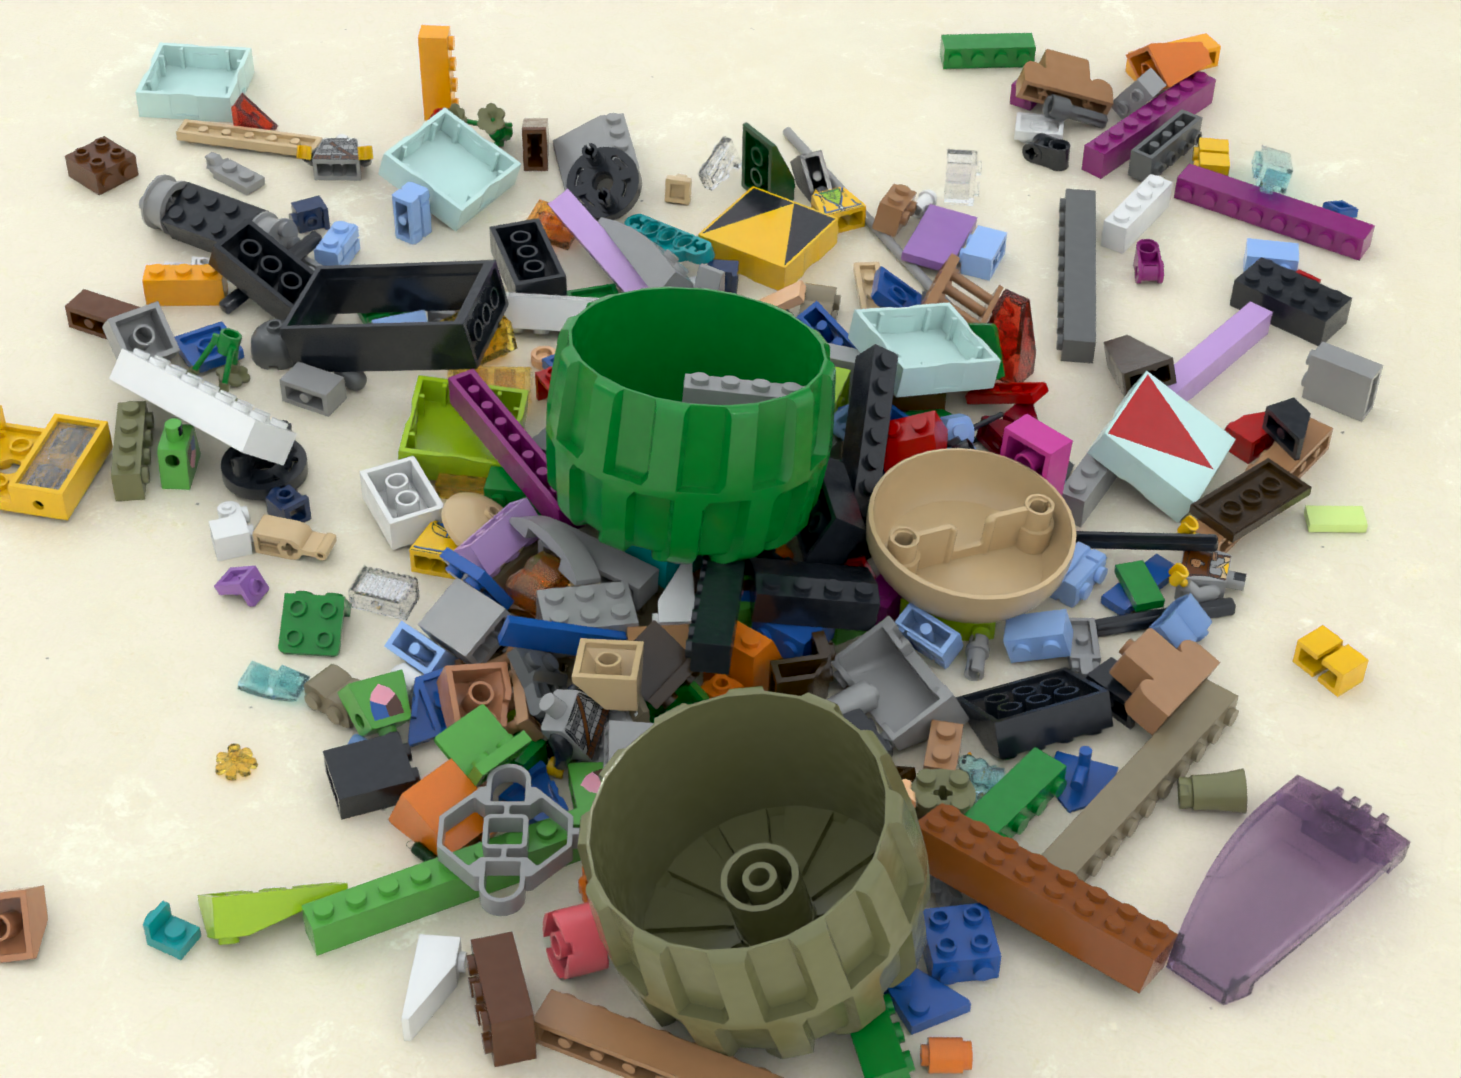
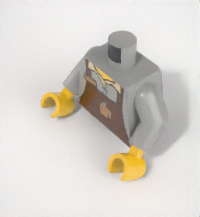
[1168,515,1247,602]

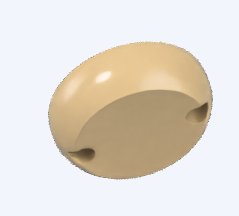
[866,448,1077,624]

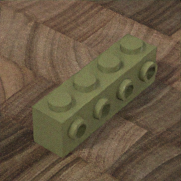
[111,401,154,501]

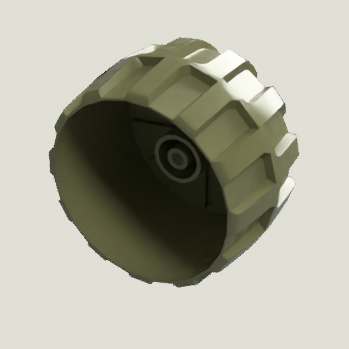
[577,686,931,1059]

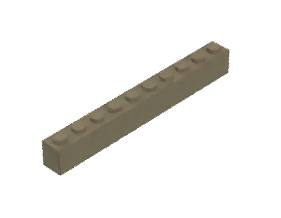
[1041,679,1239,882]

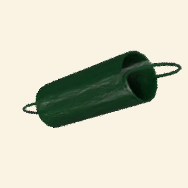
[406,841,438,862]

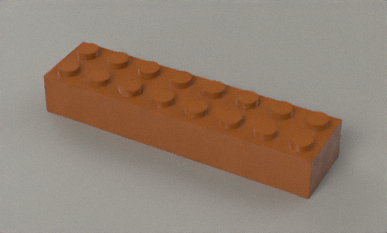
[918,803,1178,994]

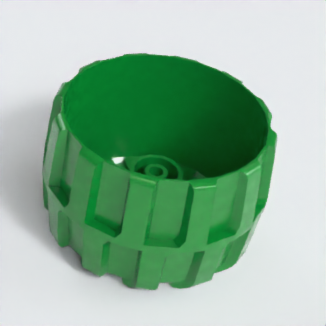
[546,286,836,564]

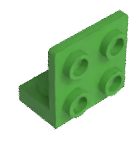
[434,704,532,787]

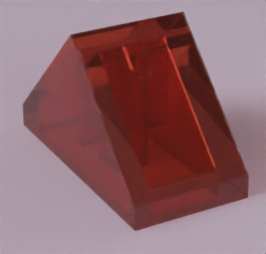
[231,93,278,131]

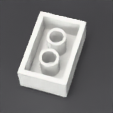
[359,455,443,550]

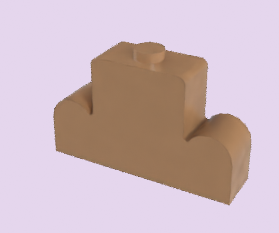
[1016,49,1114,115]
[1109,628,1221,736]

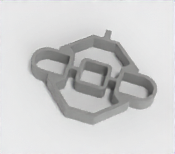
[437,764,580,916]

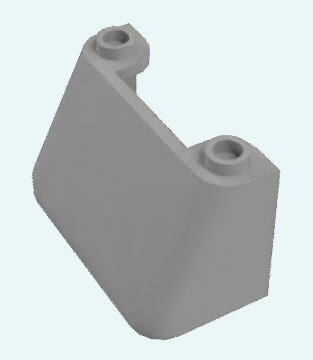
[831,616,970,751]

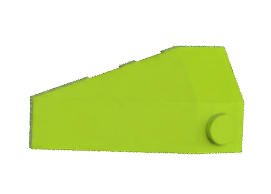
[198,882,348,945]

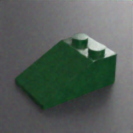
[741,122,795,201]

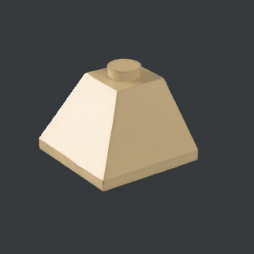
[572,638,644,711]

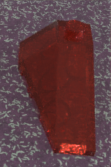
[987,289,1036,383]

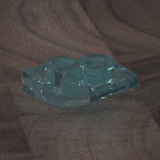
[237,660,310,702]

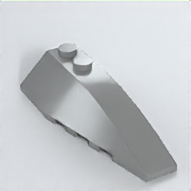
[598,217,694,288]

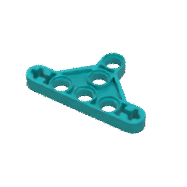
[624,214,715,265]

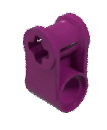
[1133,239,1164,284]

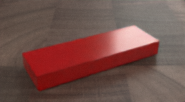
[965,382,1049,404]

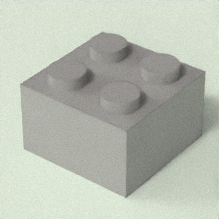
[102,301,180,360]

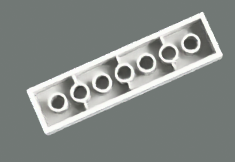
[109,348,297,466]

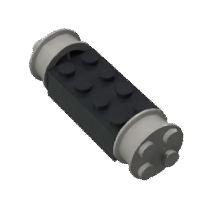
[139,174,300,253]

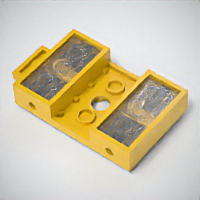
[0,405,113,520]

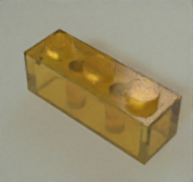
[435,473,487,499]

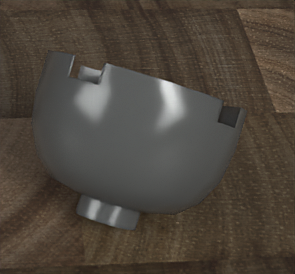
[251,319,294,370]

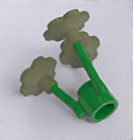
[447,103,513,147]
[184,328,250,401]

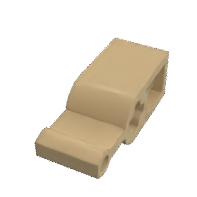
[253,514,337,560]

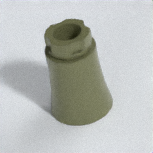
[1177,768,1247,814]

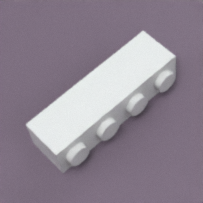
[1101,174,1173,254]
[500,292,599,334]

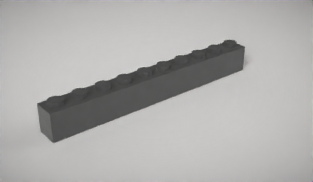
[1056,188,1096,363]

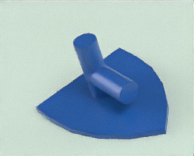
[1054,746,1119,813]

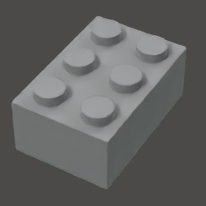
[536,581,639,658]

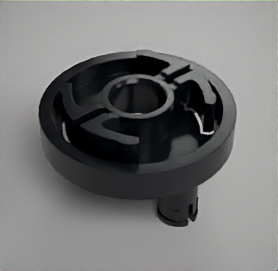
[566,143,642,221]
[221,420,308,500]

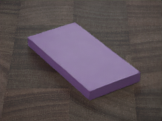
[901,204,978,271]

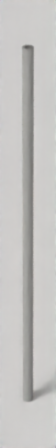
[783,127,952,303]

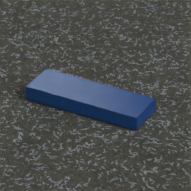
[1101,553,1175,615]

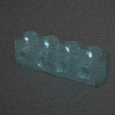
[1251,145,1293,194]

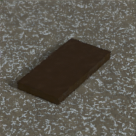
[1189,458,1312,543]

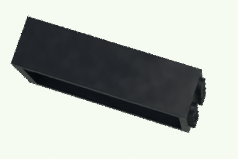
[280,260,509,372]

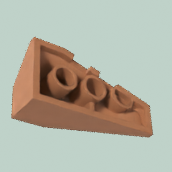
[437,661,512,787]
[0,885,48,963]

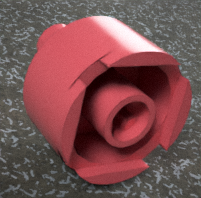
[543,902,609,980]

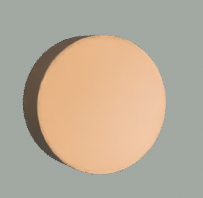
[531,346,556,370]

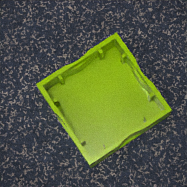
[398,375,529,487]

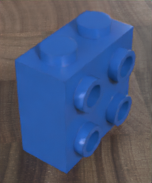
[751,622,835,659]
[923,903,1002,985]

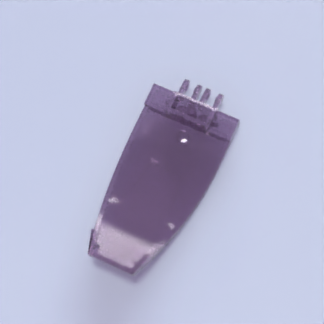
[1166,774,1411,1005]

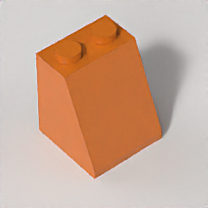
[1126,42,1212,91]
[703,621,783,691]
[388,758,498,856]

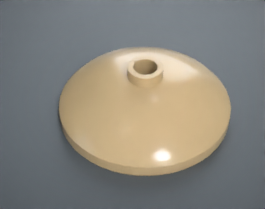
[441,492,519,551]

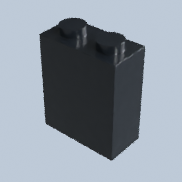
[323,732,421,820]

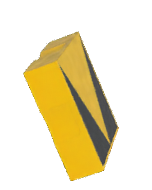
[698,186,839,291]

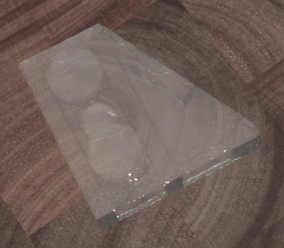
[698,136,742,191]

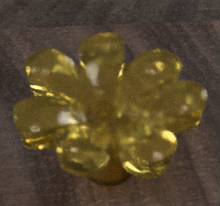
[215,743,258,781]

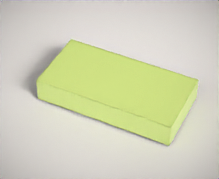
[1304,505,1368,533]

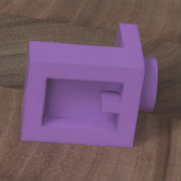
[214,565,269,607]

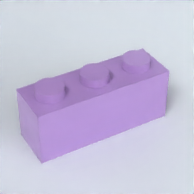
[454,498,538,578]

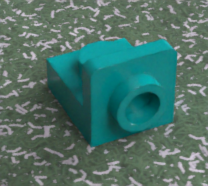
[143,901,202,960]

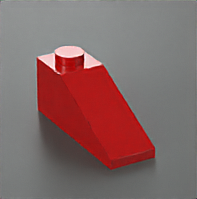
[1224,412,1274,464]

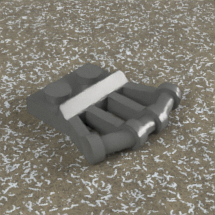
[507,647,568,719]

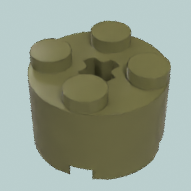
[911,768,976,820]

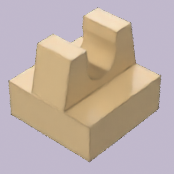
[665,174,692,205]

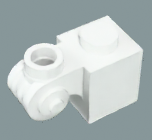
[209,501,254,561]

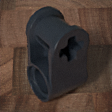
[1022,133,1070,171]

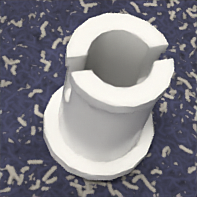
[913,189,937,218]

